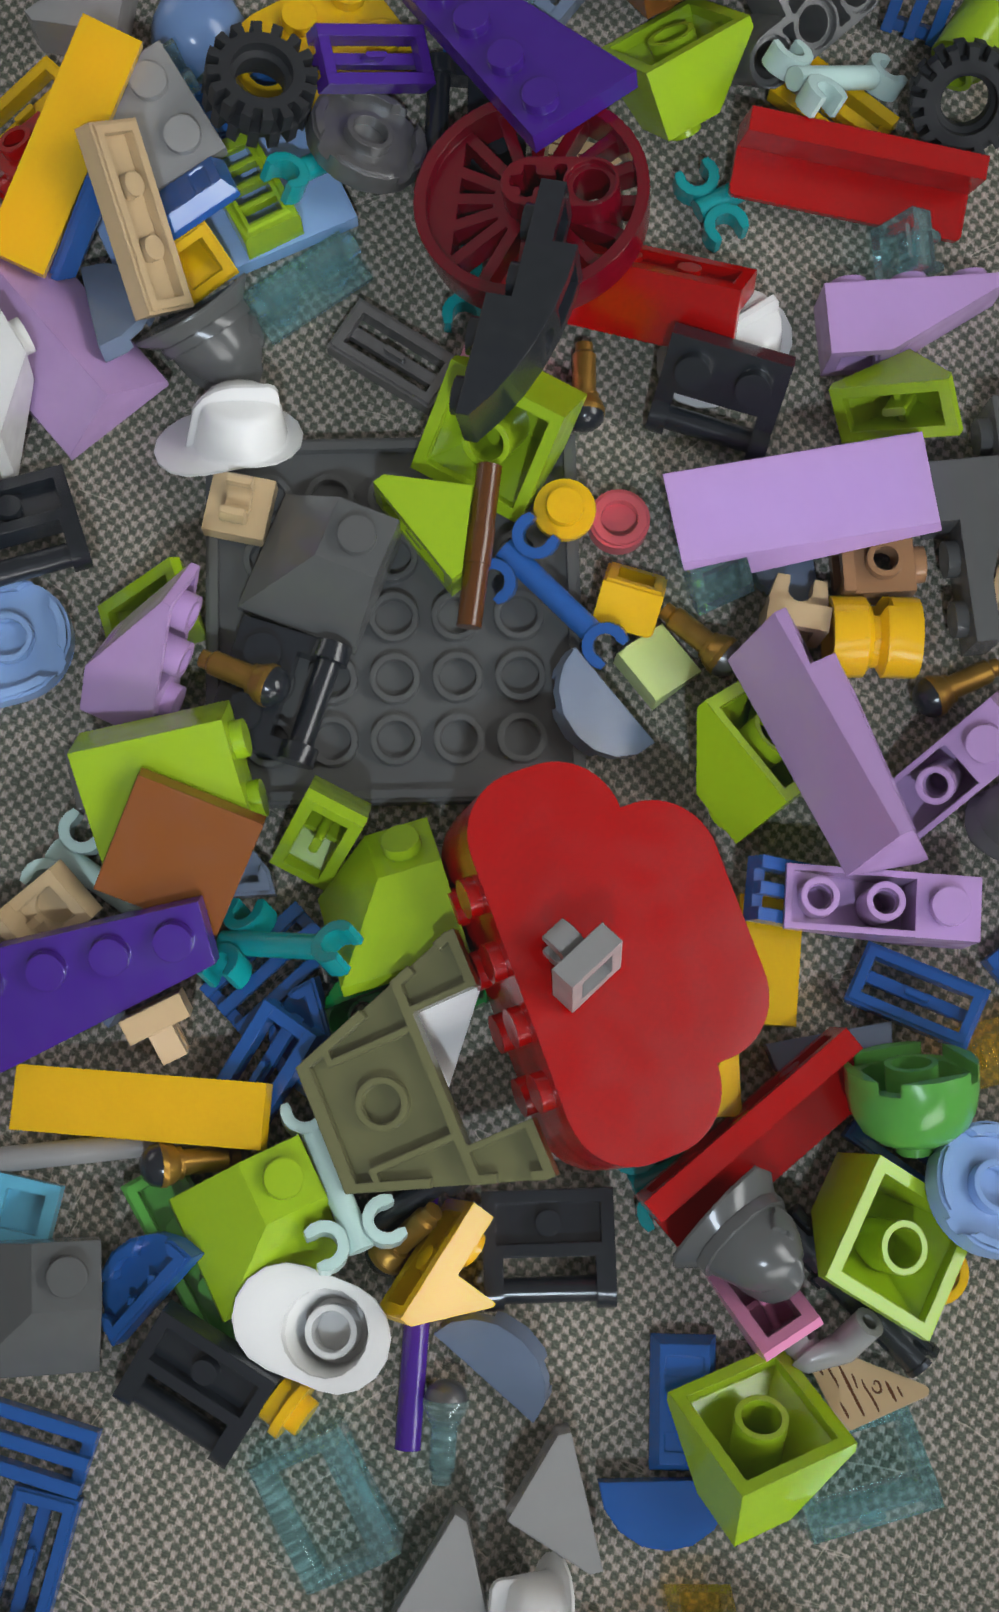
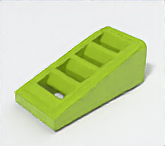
[222,133,304,260]

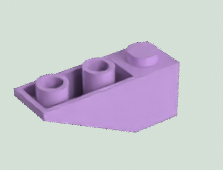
[813,267,999,377]
[80,562,203,725]
[893,690,999,839]
[783,863,982,949]

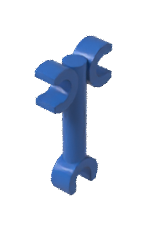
[489,512,630,669]

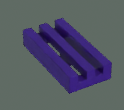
[306,23,436,95]

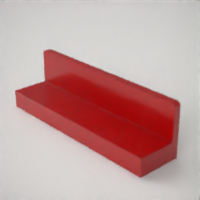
[728,105,990,243]
[501,239,757,347]
[634,1026,863,1248]

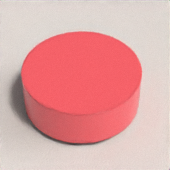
[588,489,650,555]

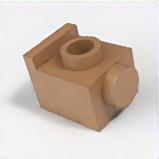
[829,537,927,605]

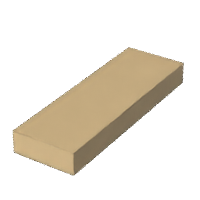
[74,117,194,321]

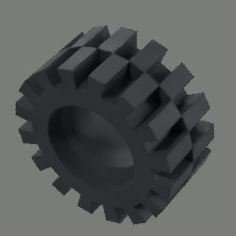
[201,21,318,148]
[907,37,999,155]

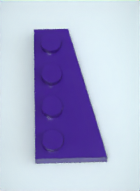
[402,0,638,153]
[0,895,220,1073]

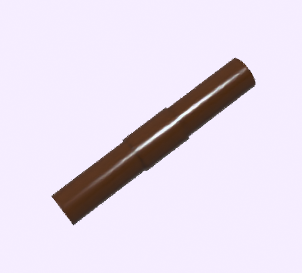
[456,462,502,630]

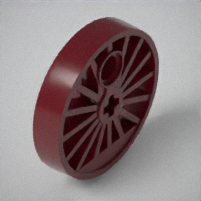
[413,102,651,309]

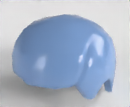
[151,0,244,82]

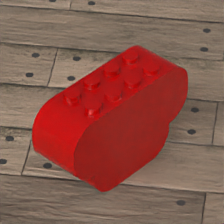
[441,761,769,1170]

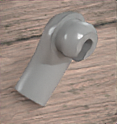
[784,1307,883,1374]

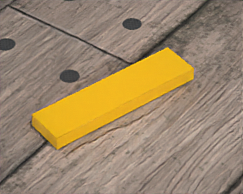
[0,13,143,279]
[9,1064,273,1151]

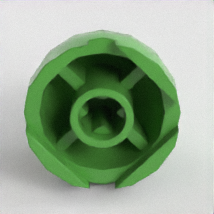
[843,1041,980,1158]

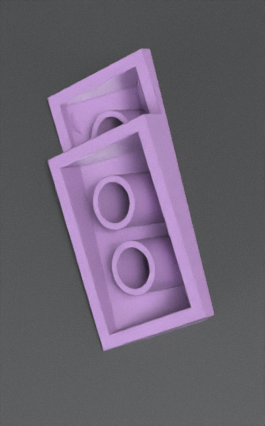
[0,254,169,460]
[662,431,942,573]
[728,607,929,876]

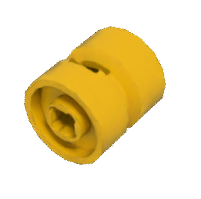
[821,595,925,679]

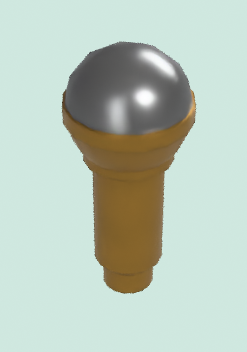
[658,602,741,677]

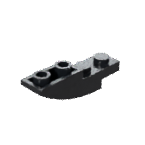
[449,178,583,443]

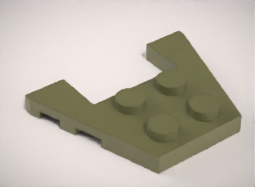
[296,928,560,1194]

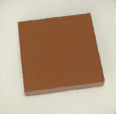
[93,767,266,937]

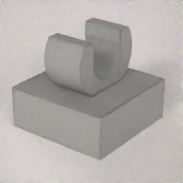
[542,918,623,1013]

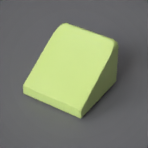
[613,624,701,710]

